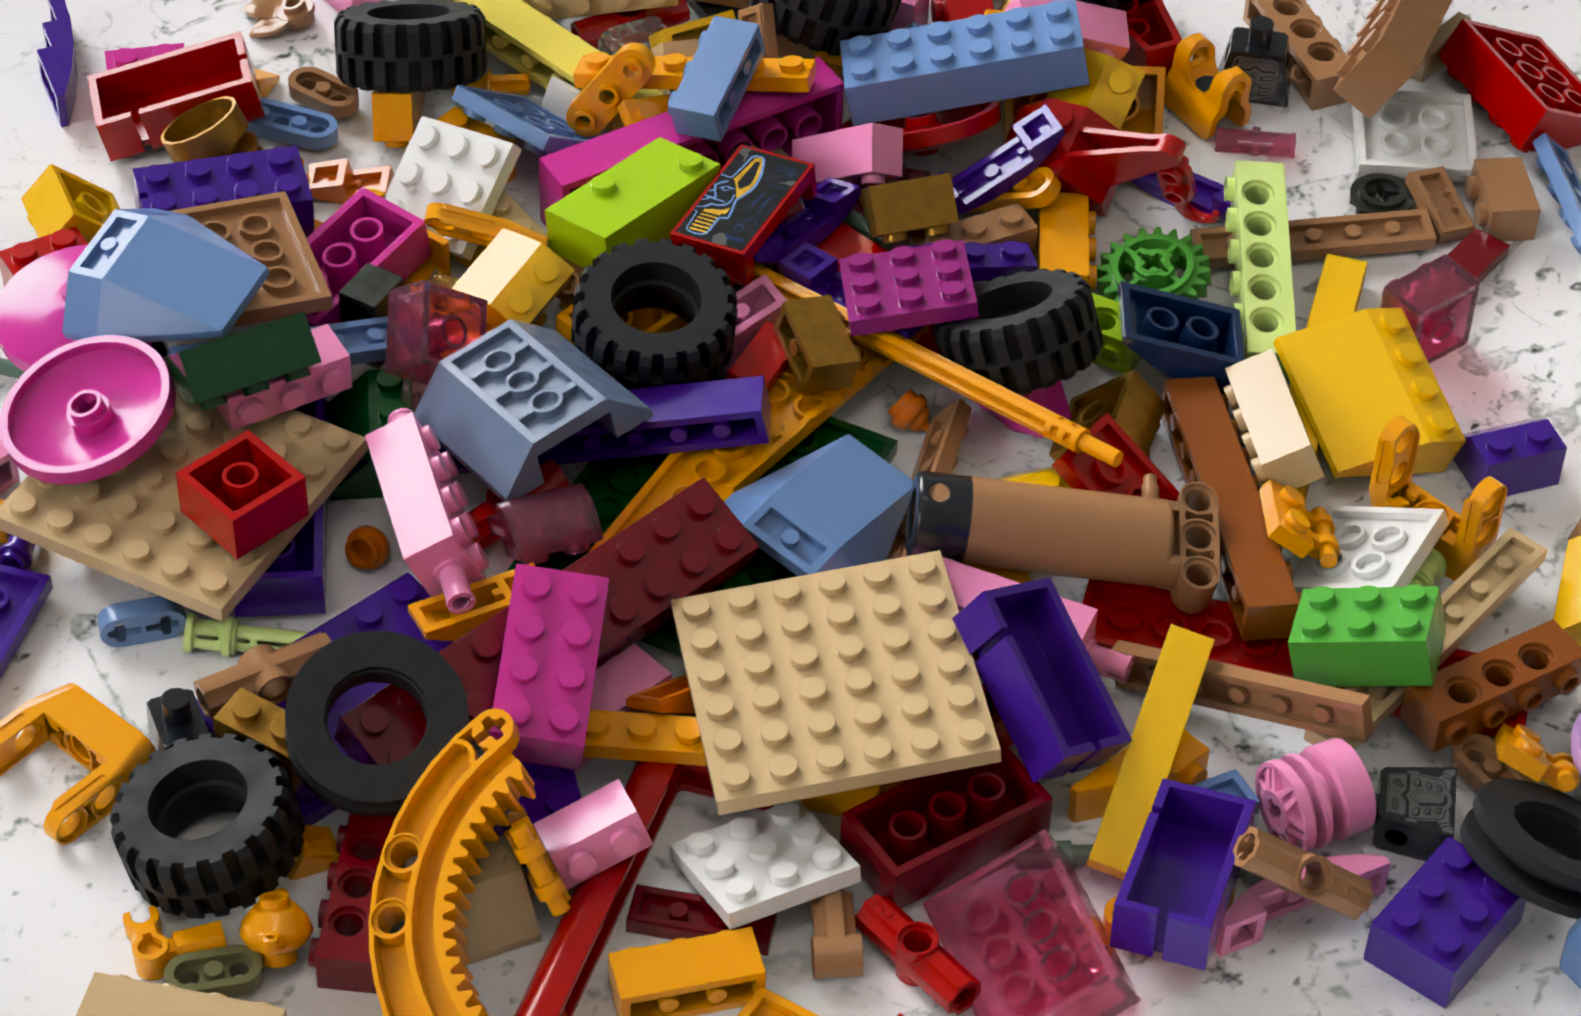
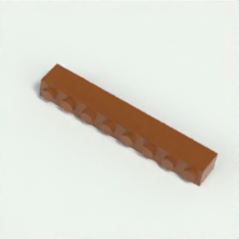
[1162,377,1302,641]

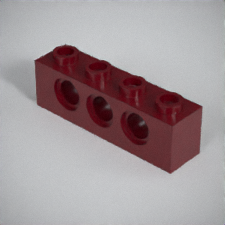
[308,813,406,994]

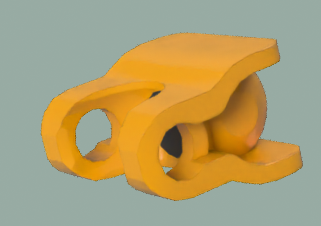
[1164,32,1252,140]

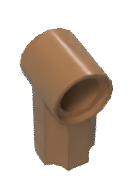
[810,889,864,979]

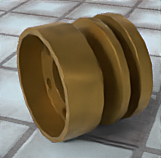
[160,96,264,163]

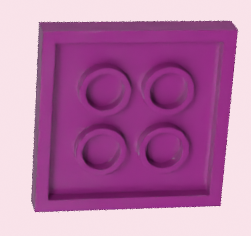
[839,239,979,337]

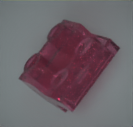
[487,483,604,565]

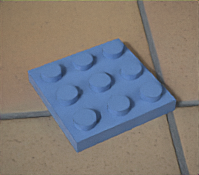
[451,85,596,156]

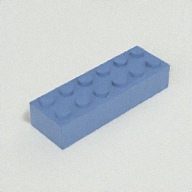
[840,0,1090,126]

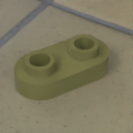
[164,945,264,998]

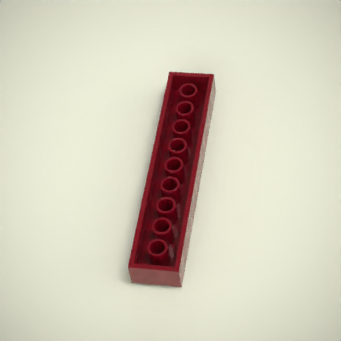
[334,477,759,765]

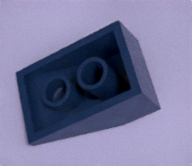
[1118,281,1245,399]

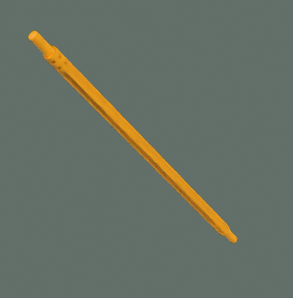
[752,262,1124,467]

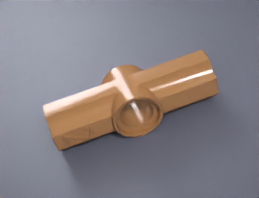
[193,632,331,719]
[1232,826,1374,920]

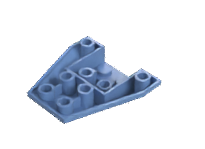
[62,208,270,343]
[724,434,913,576]

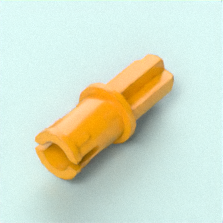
[452,70,531,96]

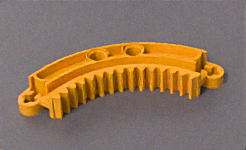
[369,708,536,1016]

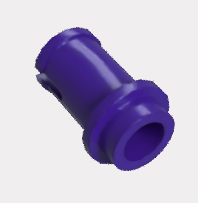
[0,535,35,570]

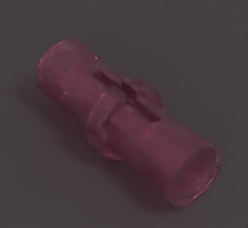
[1214,127,1296,158]

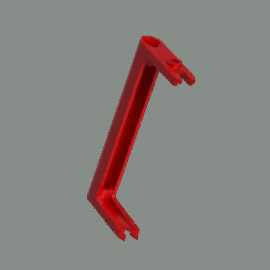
[514,761,774,1016]

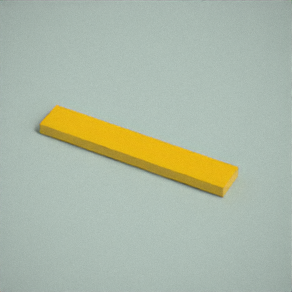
[1086,624,1215,880]

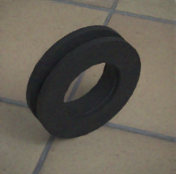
[285,631,469,817]
[1460,779,1581,920]

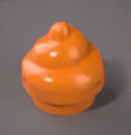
[887,389,930,432]
[345,525,390,570]

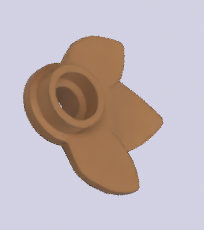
[244,0,315,38]

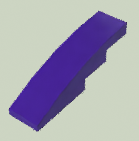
[37,0,78,128]

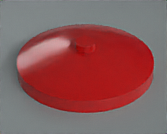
[841,101,1002,156]

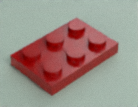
[1051,413,1179,501]

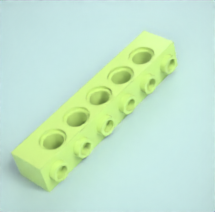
[1224,160,1296,380]

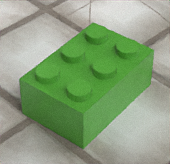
[1288,585,1446,687]

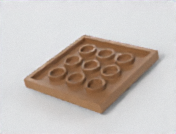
[171,191,332,327]

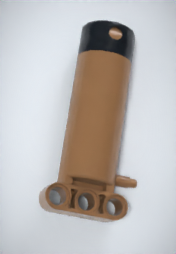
[905,471,1220,614]

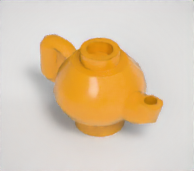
[239,888,314,968]

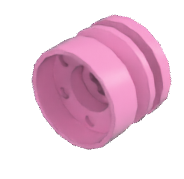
[1255,738,1377,852]

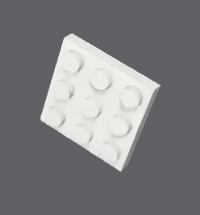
[1352,90,1478,183]
[384,116,522,261]
[1289,505,1449,593]
[669,800,862,930]

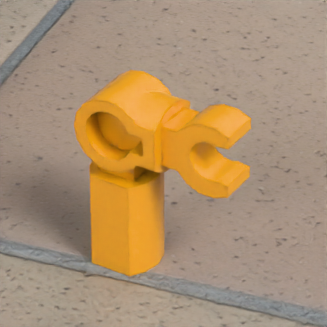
[122,905,227,981]

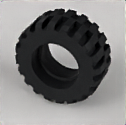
[334,0,487,93]
[747,0,902,57]
[571,238,738,390]
[932,269,1103,395]
[110,733,305,919]

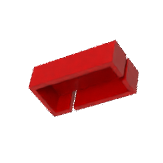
[87,31,265,162]

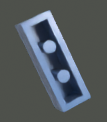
[668,16,766,142]

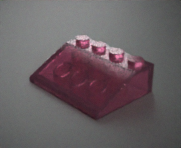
[923,829,1141,1016]

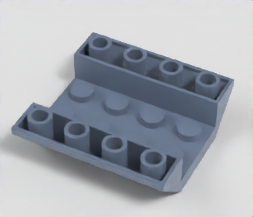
[414,319,653,505]

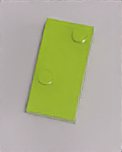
[545,137,721,268]

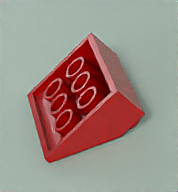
[1438,18,1581,153]

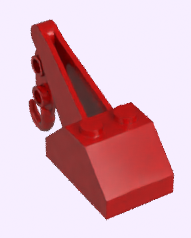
[1004,98,1220,224]

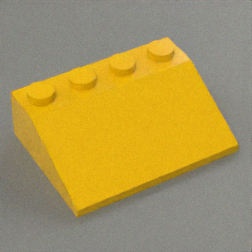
[1273,307,1466,478]

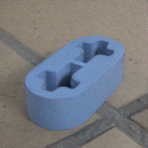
[97,596,186,647]

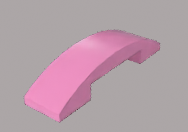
[1215,854,1390,957]

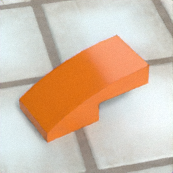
[307,158,394,204]

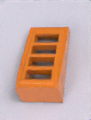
[626,674,695,715]

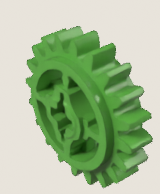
[1097,227,1211,302]

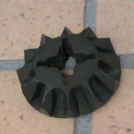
[1349,173,1414,214]

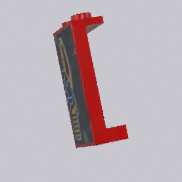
[670,144,817,286]

